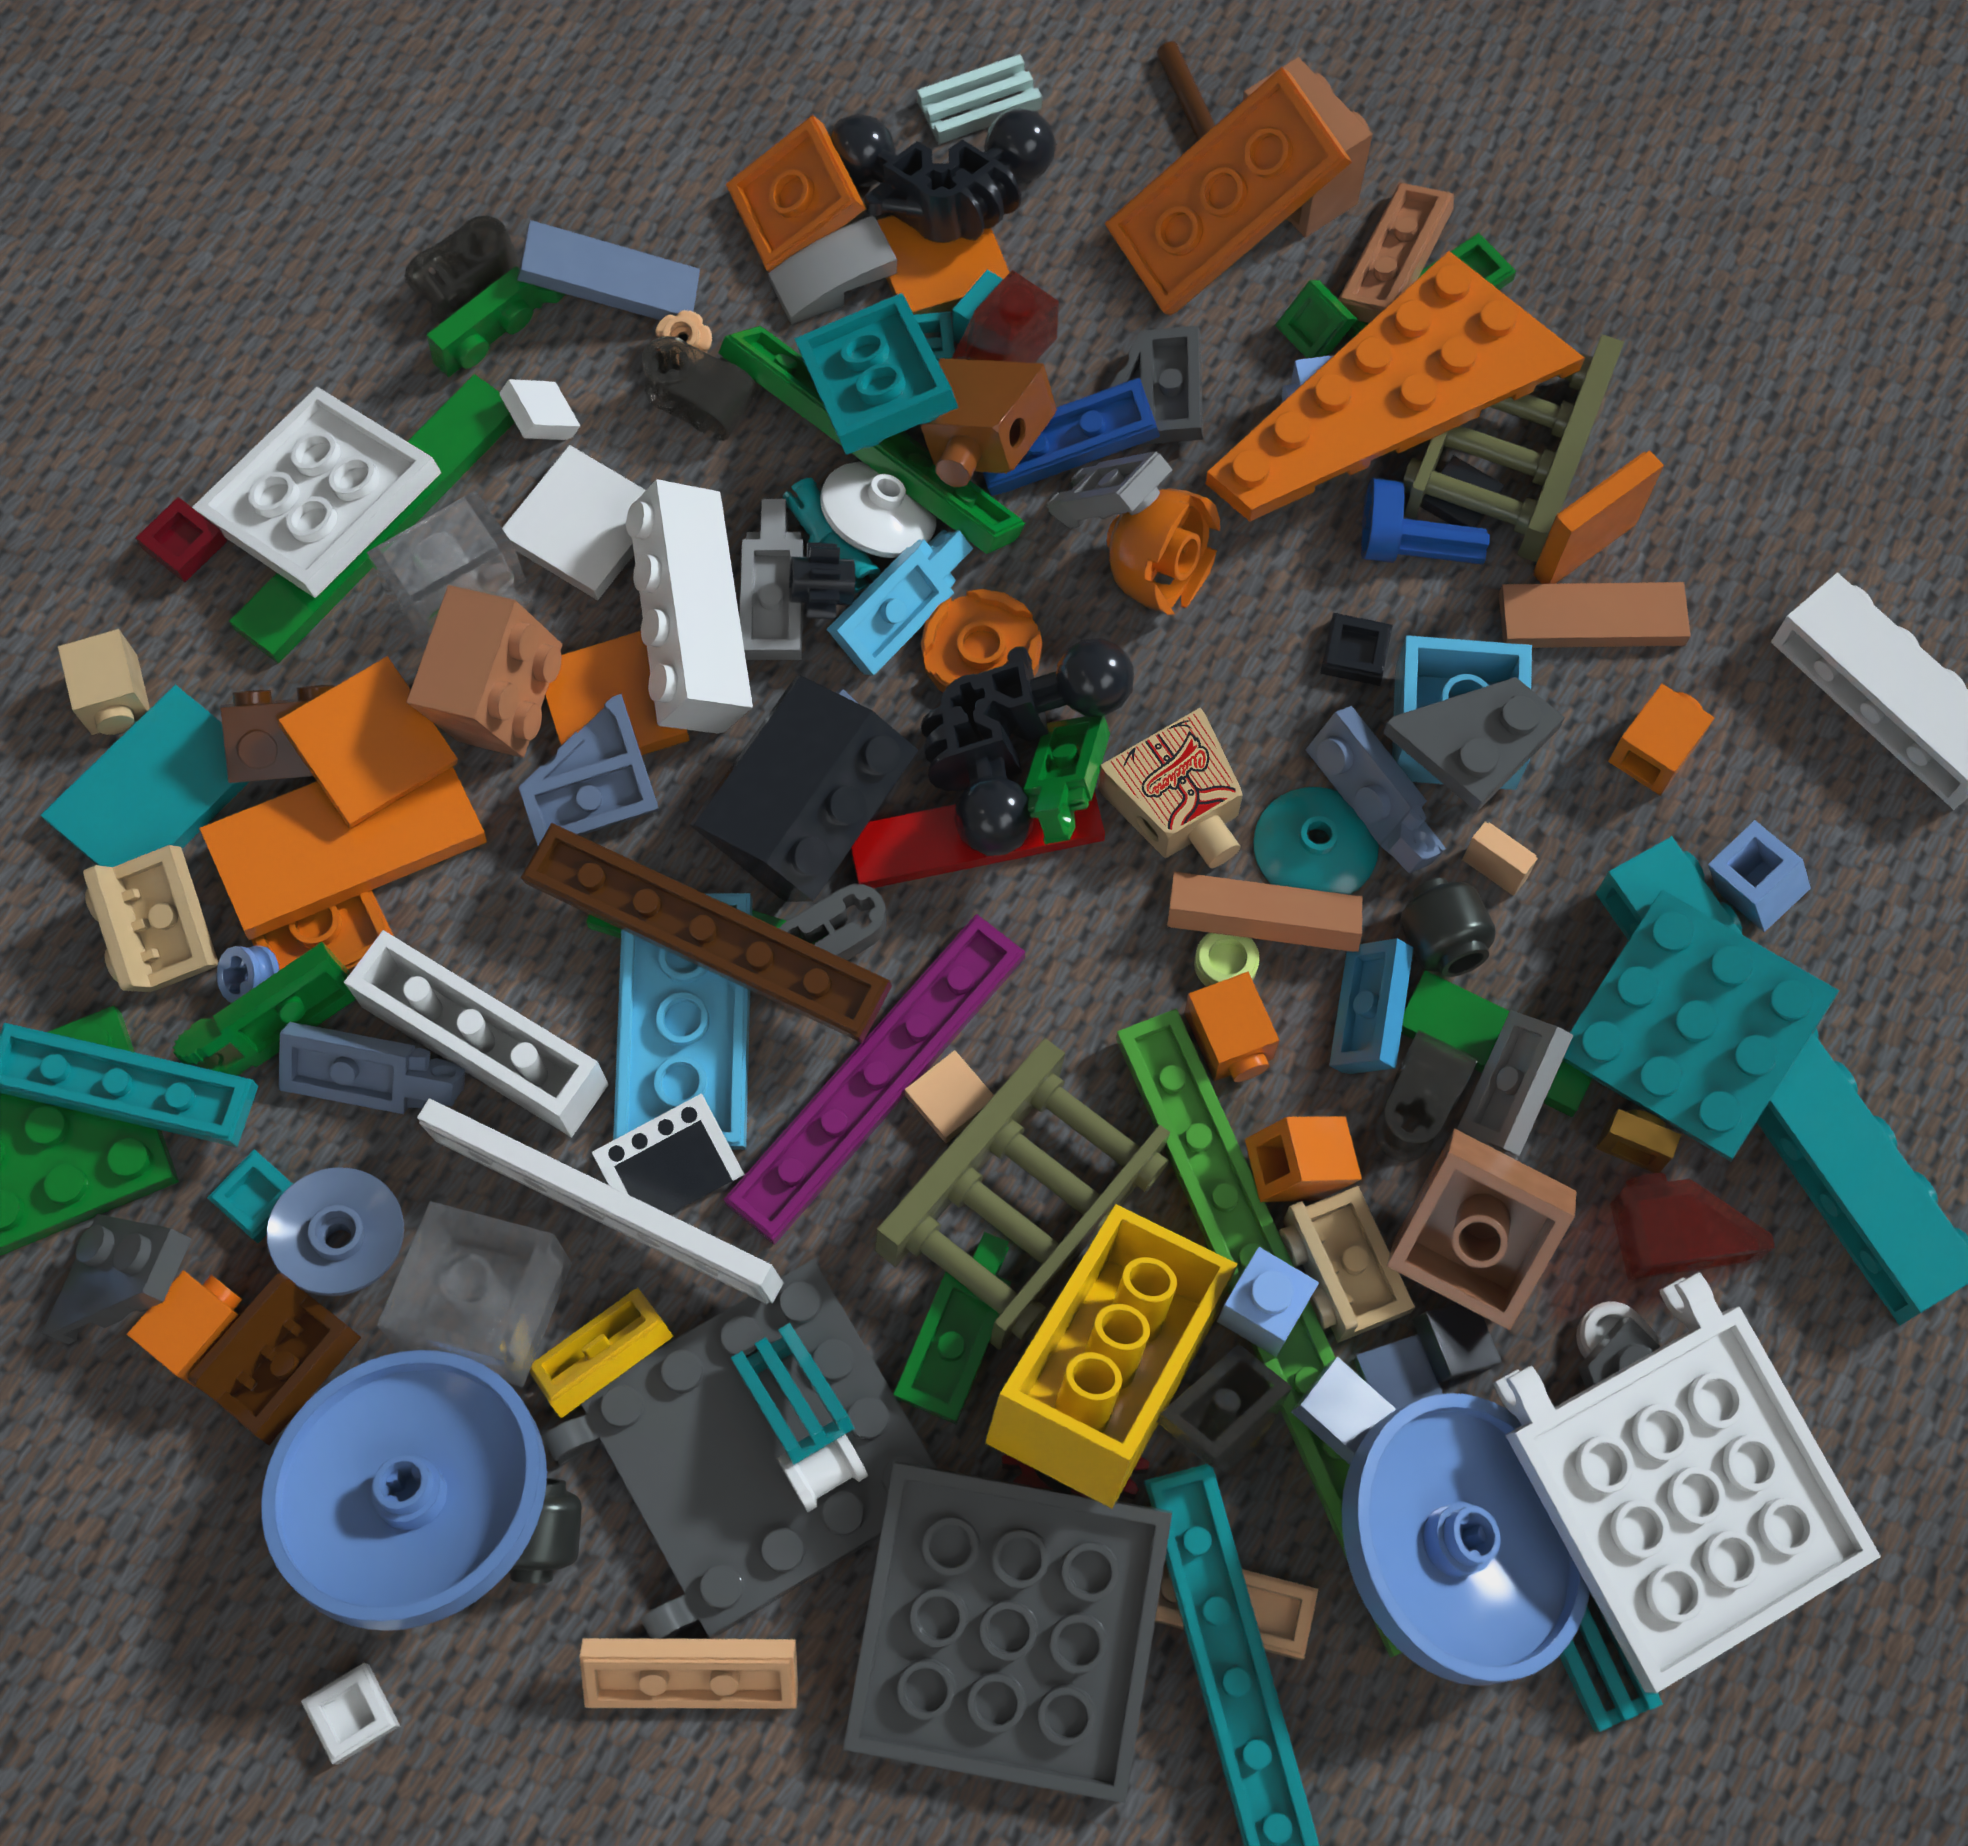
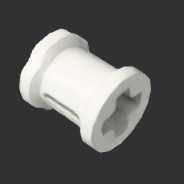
[777,1434,868,1513]

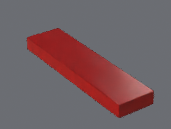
[851,791,1105,888]

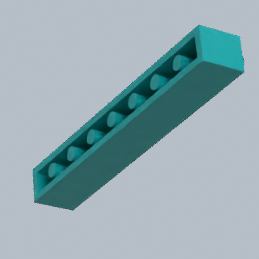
[1595,836,1968,1326]

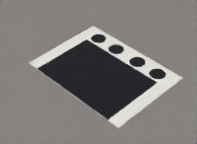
[592,1093,745,1215]

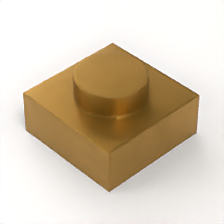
[1596,1109,1681,1174]

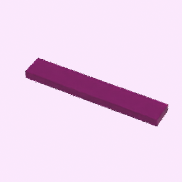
[723,914,1025,1245]

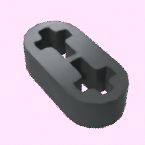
[779,884,887,960]

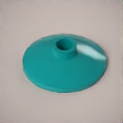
[1253,787,1379,895]

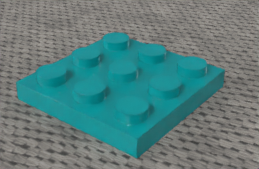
[1562,889,1839,1162]

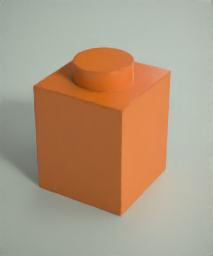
[1608,683,1715,796]
[1184,971,1280,1082]
[1245,1116,1362,1202]
[127,1270,242,1387]

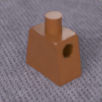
[921,358,1057,487]

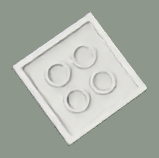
[192,387,441,598]

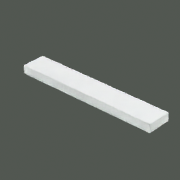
[417,1098,783,1304]

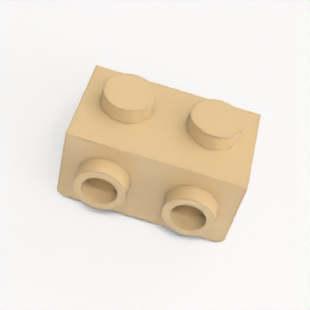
[83,845,218,992]
[1279,1186,1415,1343]

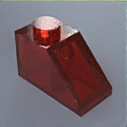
[951,270,1059,363]
[1610,1173,1775,1280]

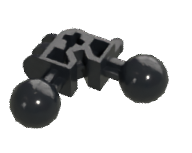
[828,108,1057,243]
[920,638,1134,856]

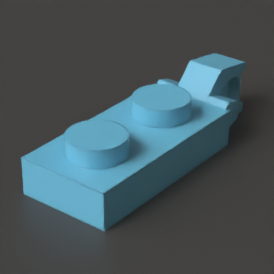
[826,530,973,675]

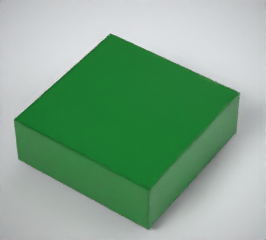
[1275,280,1357,359]

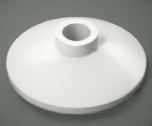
[820,462,936,558]

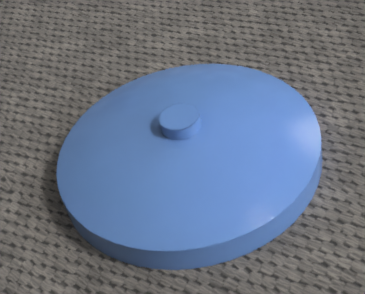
[261,1350,547,1631]
[1342,1393,1590,1685]

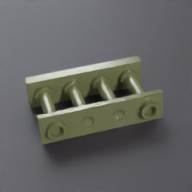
[1403,334,1624,562]
[875,1038,1170,1350]

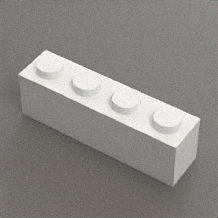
[626,479,753,733]
[1771,572,1968,810]
[344,930,609,1138]

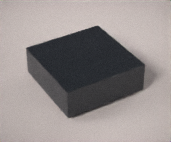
[1420,455,1504,528]
[1320,613,1393,686]
[1412,1304,1502,1383]

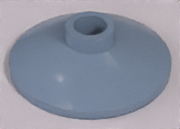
[267,1167,404,1296]

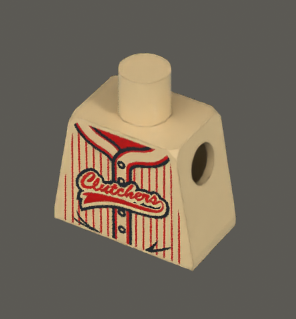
[1098,708,1243,868]

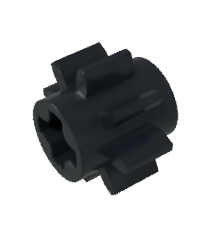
[789,542,855,619]

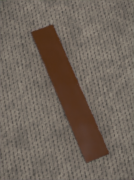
[521,823,892,1043]

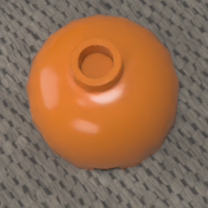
[1107,488,1220,615]

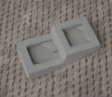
[768,216,897,325]

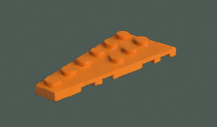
[1205,251,1585,521]

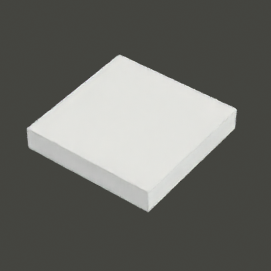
[498,445,646,600]

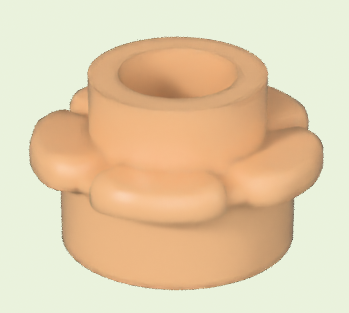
[655,310,712,367]

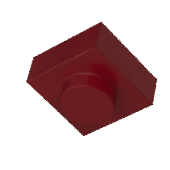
[135,497,227,583]

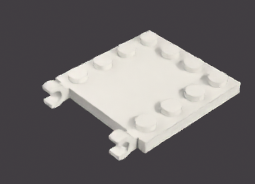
[1493,1272,1881,1693]

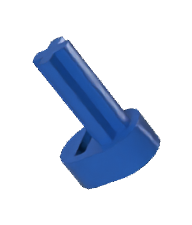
[1361,478,1490,565]

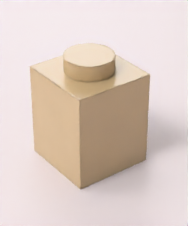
[58,629,150,735]

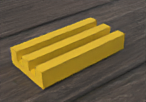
[526,1288,674,1418]

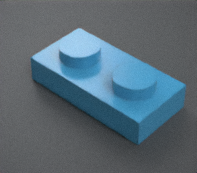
[1329,938,1414,1074]

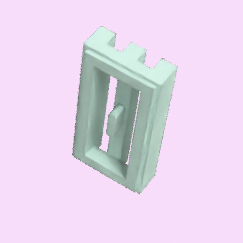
[917,54,1042,144]

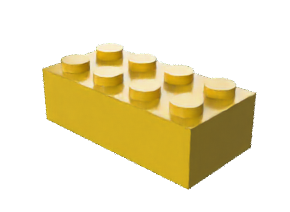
[985,1204,1237,1509]

